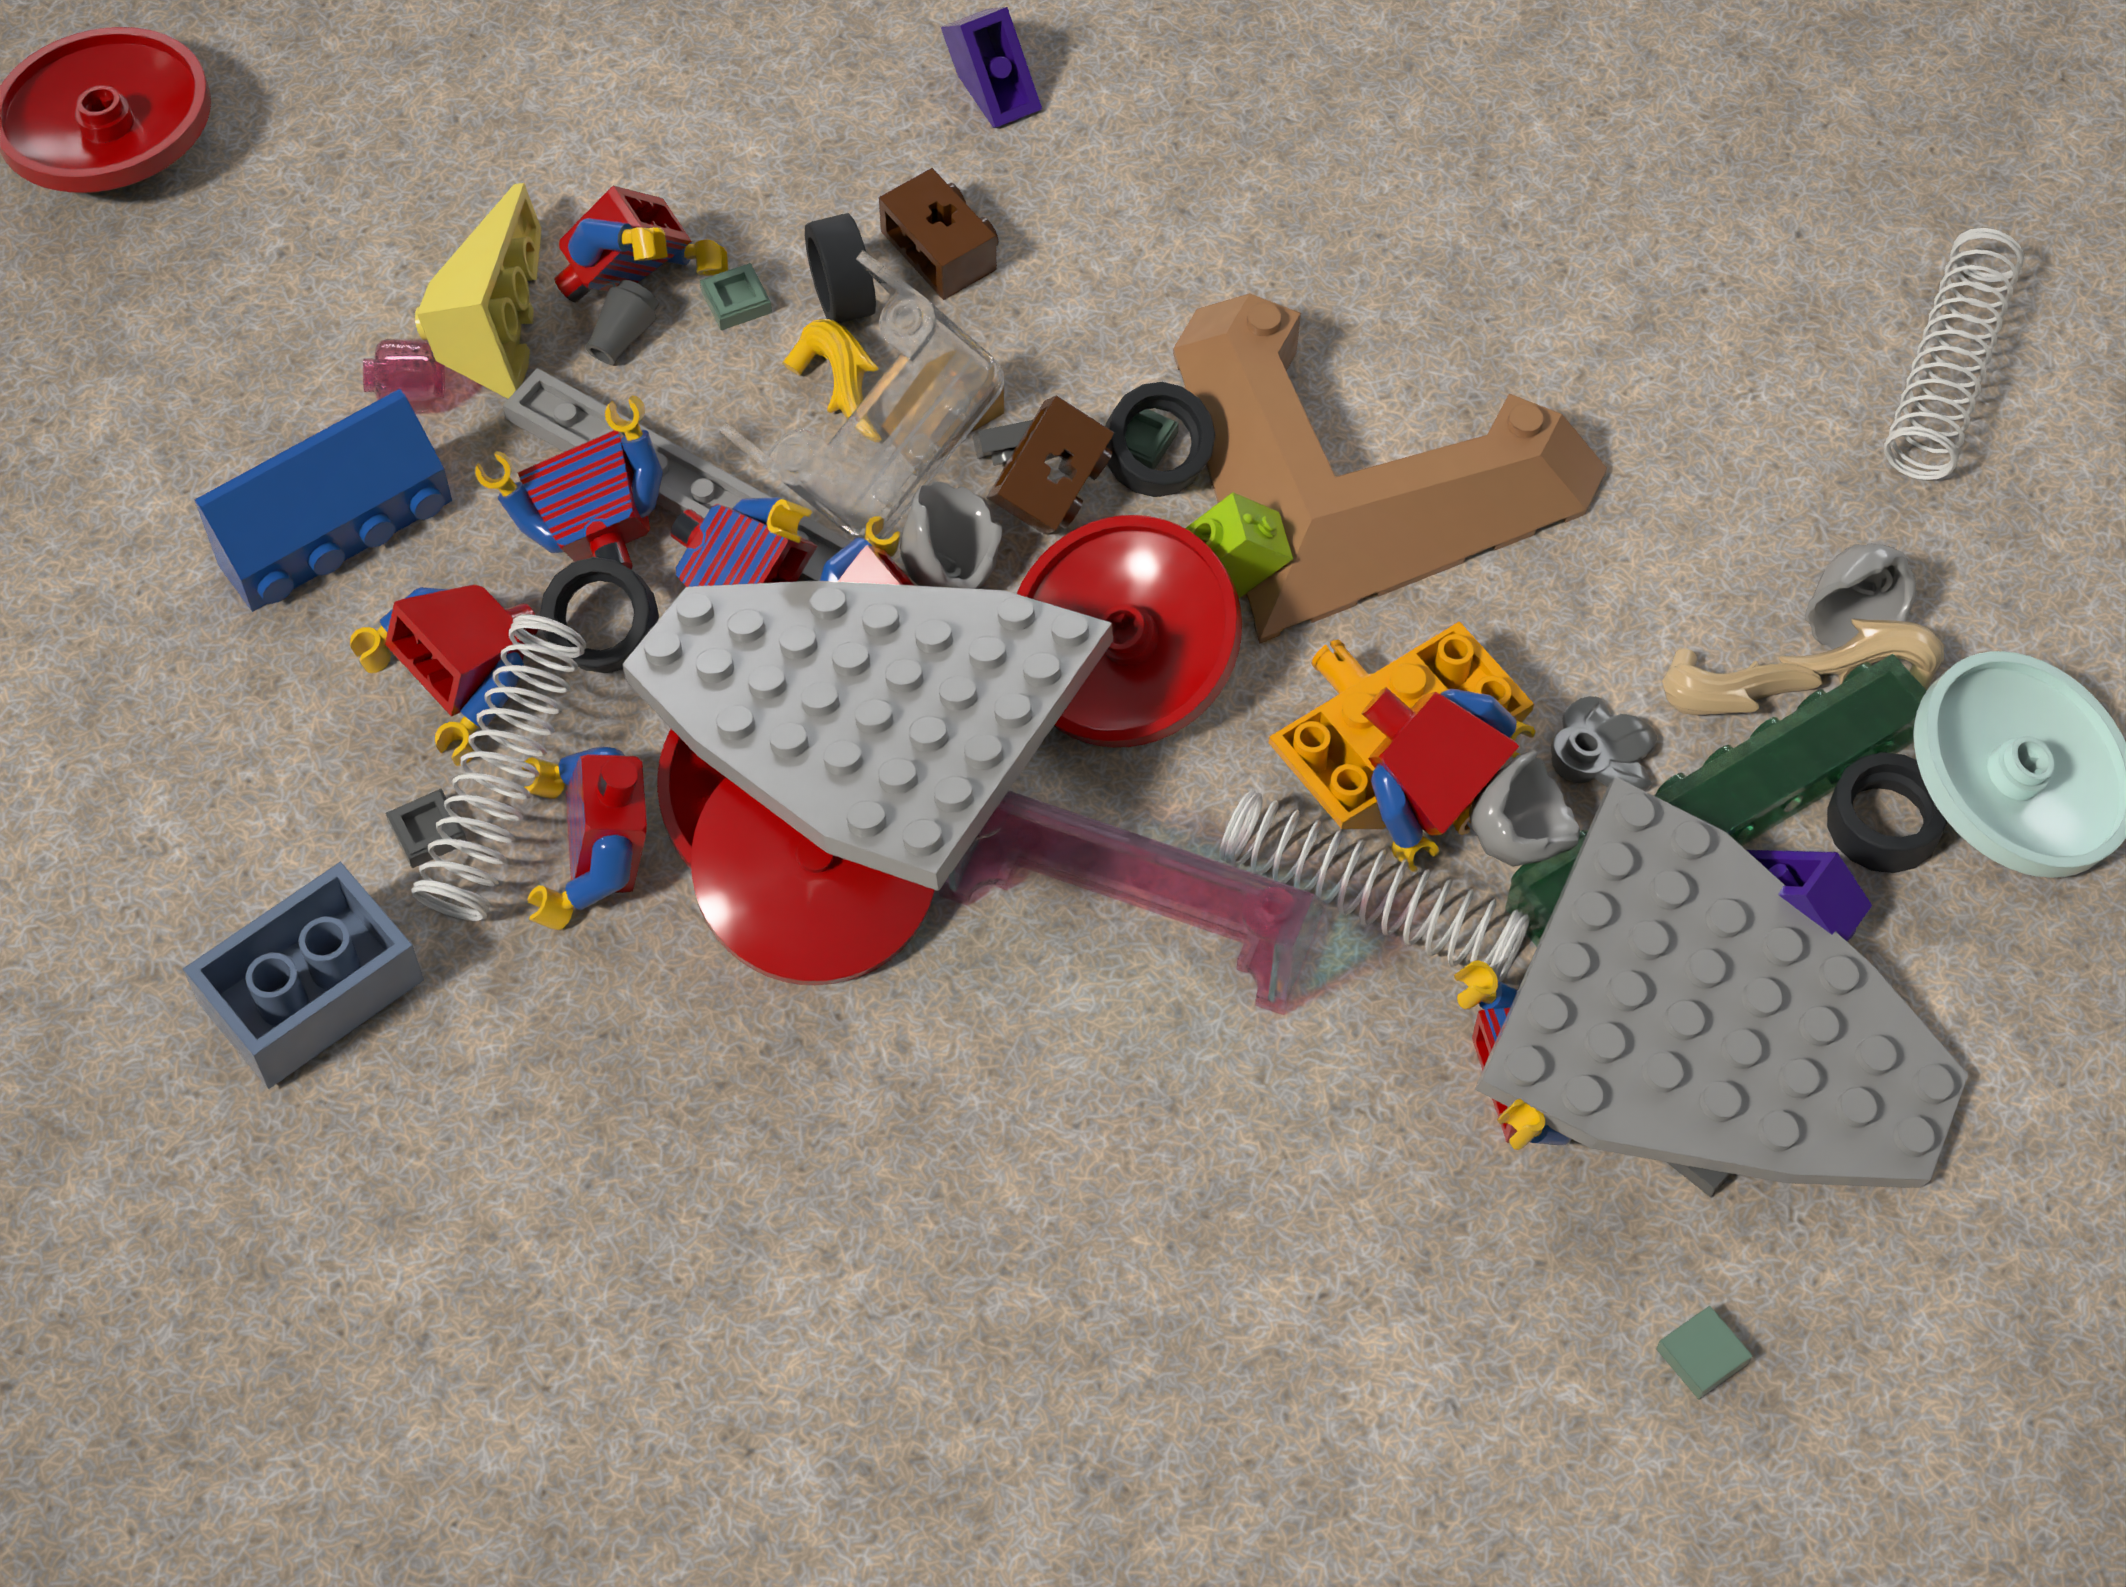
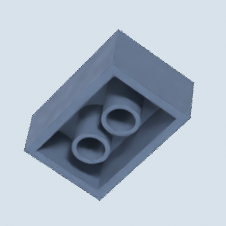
[183,861,424,1089]

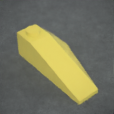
[415,183,541,399]

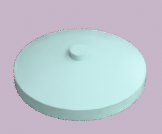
[1914,651,2126,878]

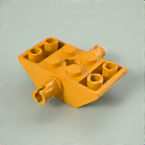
[1268,621,1534,835]

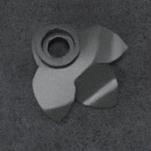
[1551,696,1657,791]

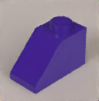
[941,7,1042,128]
[1746,850,1872,941]

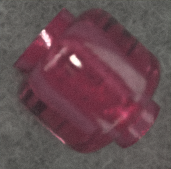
[363,339,445,412]

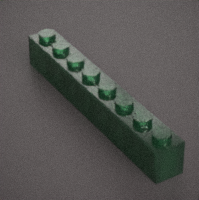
[1505,654,1927,947]

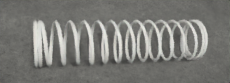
[1884,228,2024,480]
[411,615,586,921]
[1219,789,1530,982]

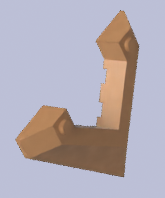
[1173,293,1607,644]

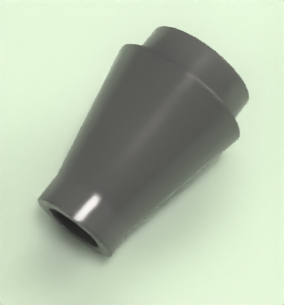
[586,280,659,365]

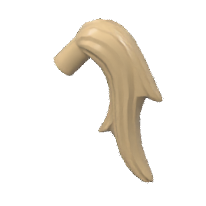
[1779,619,1944,700]
[1662,648,1823,715]

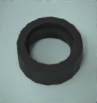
[804,213,876,324]
[1105,382,1216,497]
[540,557,659,673]
[1827,752,1948,873]

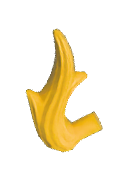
[782,318,881,442]

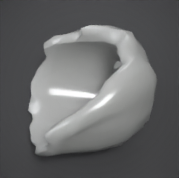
[900,482,1002,589]
[1805,543,1916,649]
[1469,750,1580,867]

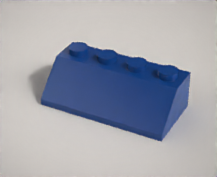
[194,389,453,612]

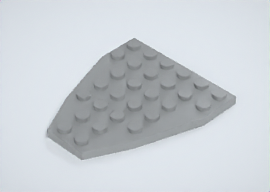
[622,581,1113,891]
[1475,777,1968,1188]

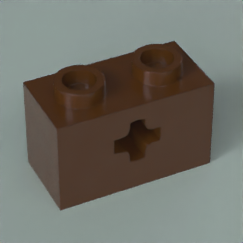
[879,168,999,300]
[986,395,1114,534]

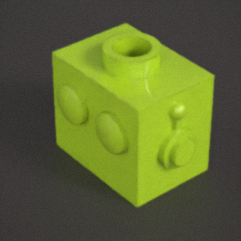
[1185,492,1293,598]

